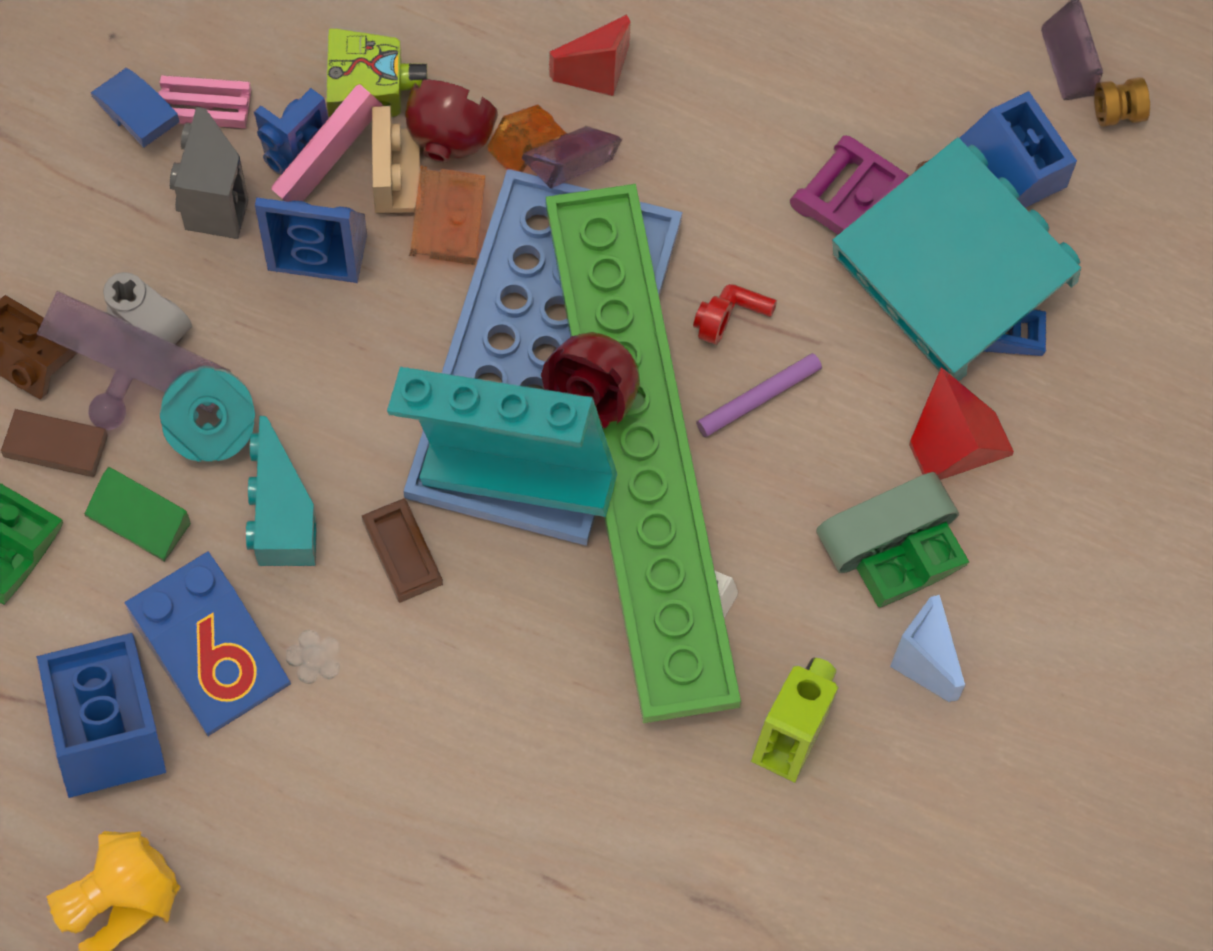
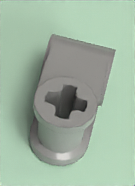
[103,272,192,360]

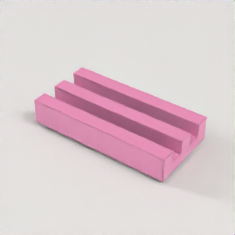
[158,76,251,129]

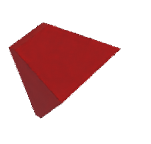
[549,14,631,96]
[909,367,1014,480]

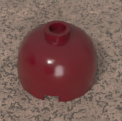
[405,79,498,163]
[541,332,640,428]

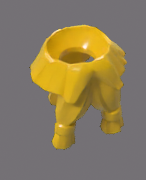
[46,831,180,951]

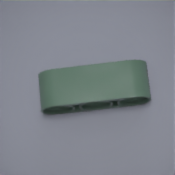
[816,472,959,573]

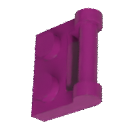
[790,135,909,235]

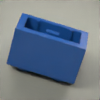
[959,91,1077,208]

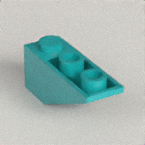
[246,416,317,566]

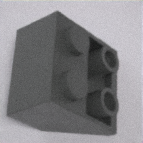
[170,106,249,239]

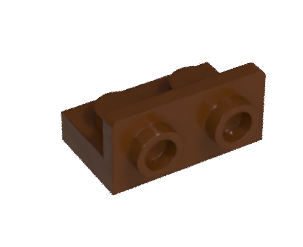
[0,295,81,399]

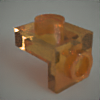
[487,104,567,172]

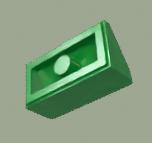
[84,466,191,562]

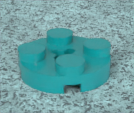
[160,365,255,462]

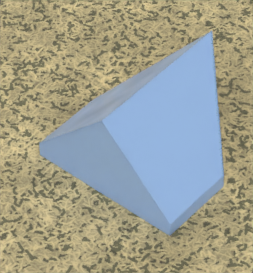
[890,595,965,702]

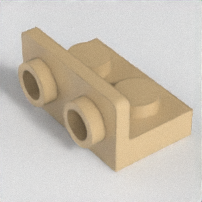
[372,106,420,213]

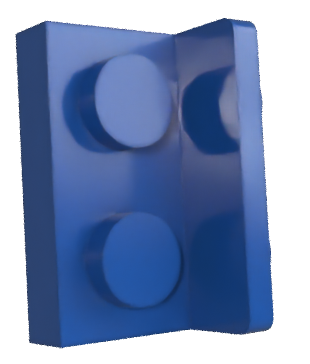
[254,88,329,175]

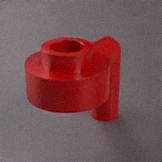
[693,284,777,345]

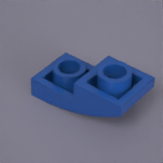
[91,67,180,148]

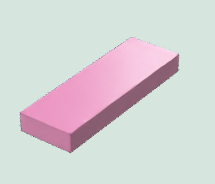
[271,84,384,202]

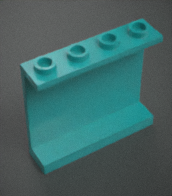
[832,137,1081,381]
[387,366,617,517]

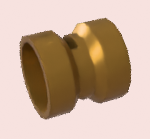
[1094,77,1150,127]

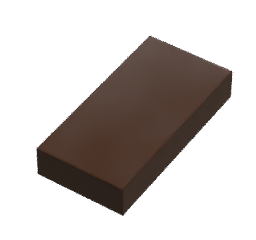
[1,409,108,477]
[361,498,443,603]

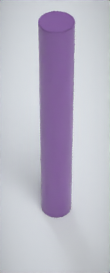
[696,353,822,437]

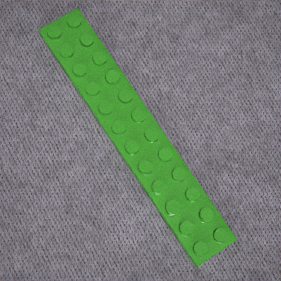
[545,184,741,723]

